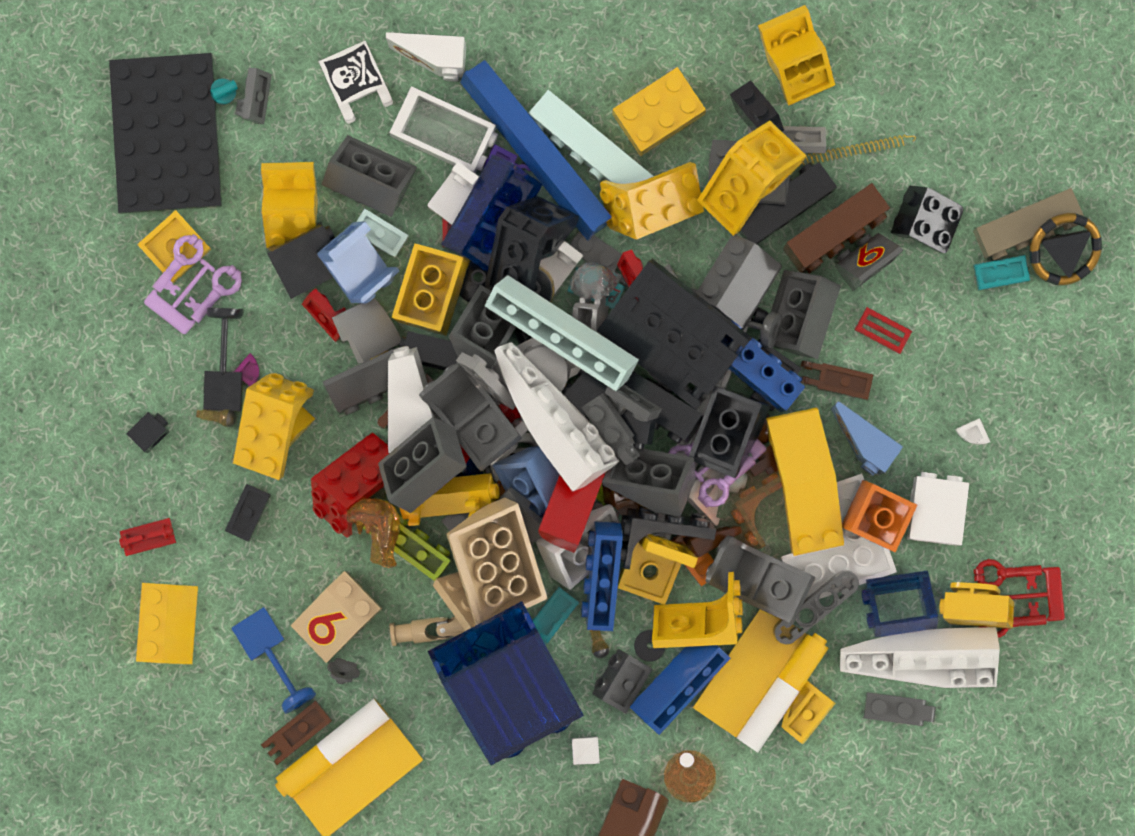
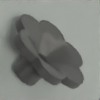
[327,658,360,684]

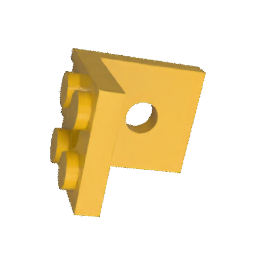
[618,534,698,605]

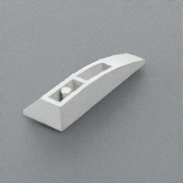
[494,342,619,491]

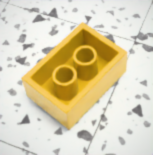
[612,67,706,157]
[391,243,469,336]

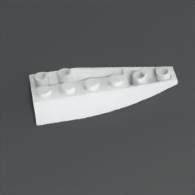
[840,627,1000,688]

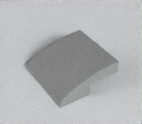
[332,298,401,364]

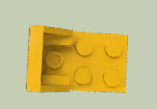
[697,121,807,236]

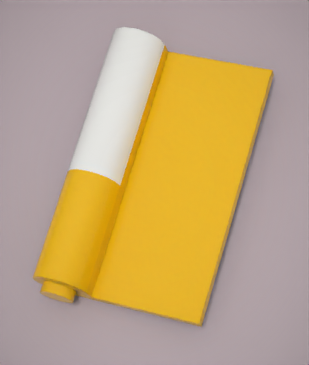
[693,609,829,752]
[275,698,423,836]

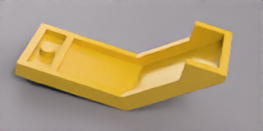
[766,407,844,556]

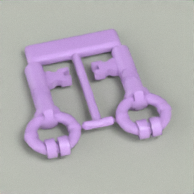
[144,234,242,334]
[668,439,767,508]

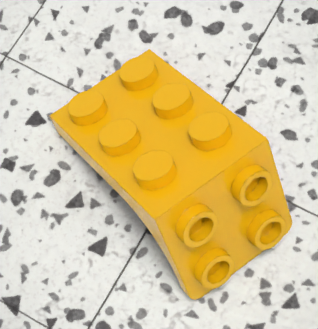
[600,162,704,240]
[233,373,314,480]
[652,572,743,648]

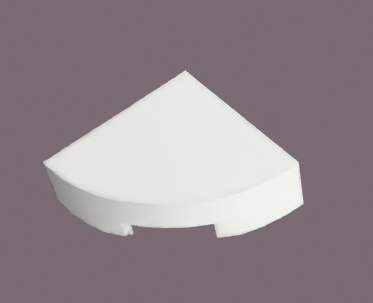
[955,418,990,445]

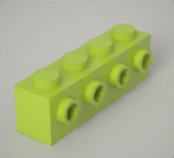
[353,497,453,581]

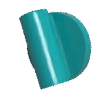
[210,79,238,105]

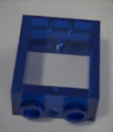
[861,570,938,638]

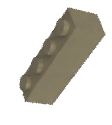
[973,188,1084,261]

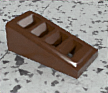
[683,525,742,557]

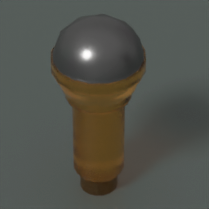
[196,409,236,427]
[589,630,609,658]

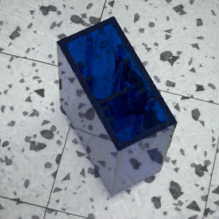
[428,601,584,766]

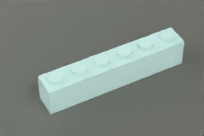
[528,90,654,184]
[485,275,639,391]

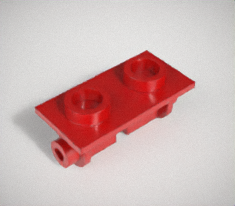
[119,518,176,556]

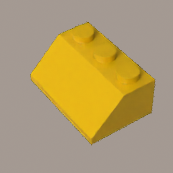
[136,583,198,664]

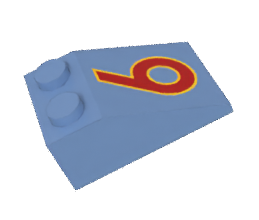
[831,401,903,476]

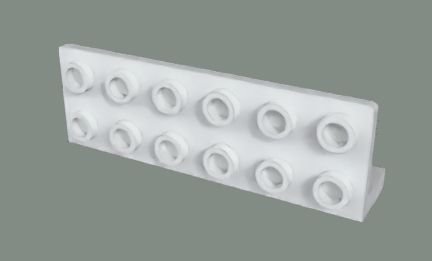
[428,161,583,297]

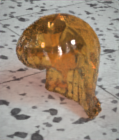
[347,498,400,568]

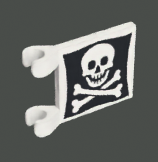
[319,41,393,124]

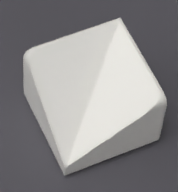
[572,736,600,765]

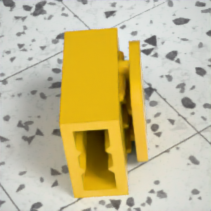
[939,582,1014,629]

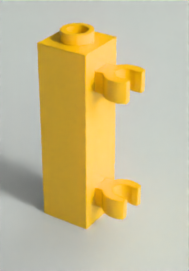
[399,473,500,526]

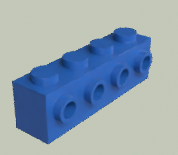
[724,320,805,412]
[581,521,623,631]
[630,645,731,735]

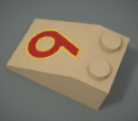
[291,571,383,663]

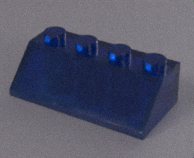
[441,154,543,272]

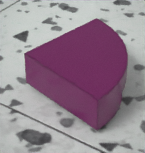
[234,353,260,386]

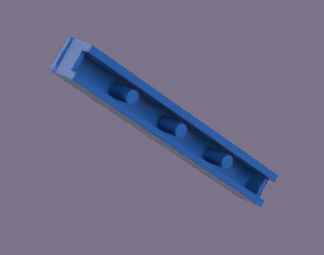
[460,60,612,241]

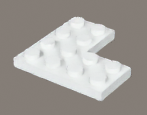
[781,474,897,599]

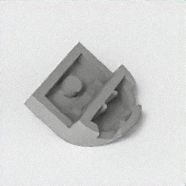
[523,344,571,392]

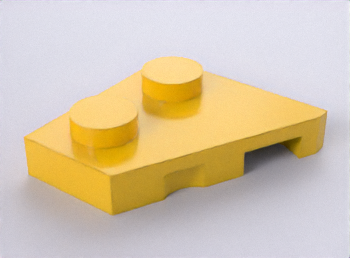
[781,680,836,744]

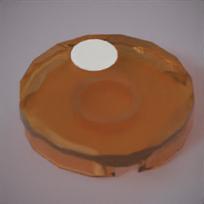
[664,750,716,802]

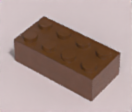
[783,183,890,274]

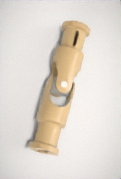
[390,617,467,646]

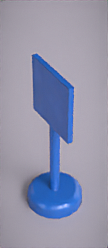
[231,607,316,714]

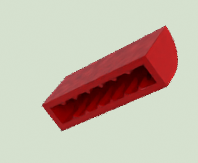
[538,472,606,553]

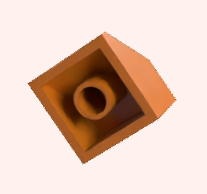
[842,480,917,552]

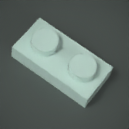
[357,209,409,259]

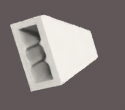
[388,346,438,453]

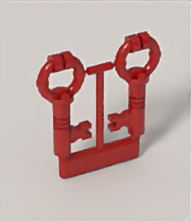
[973,559,1065,638]

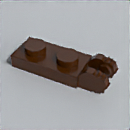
[800,361,874,401]

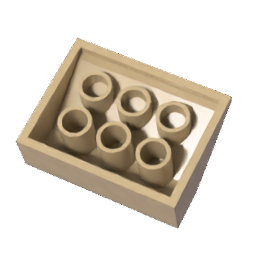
[446,497,548,631]

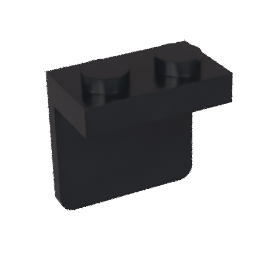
[891,185,963,253]

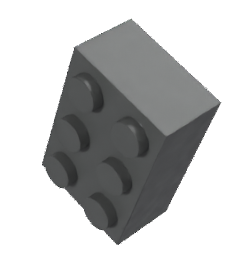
[378,417,467,513]

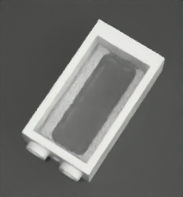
[389,86,499,173]

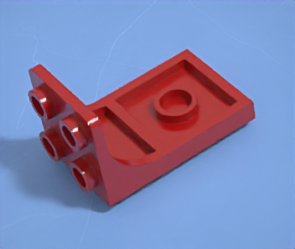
[311,432,389,538]

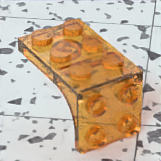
[731,473,783,550]

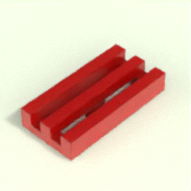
[854,307,912,354]

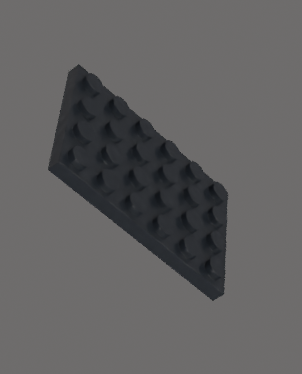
[109,53,222,214]

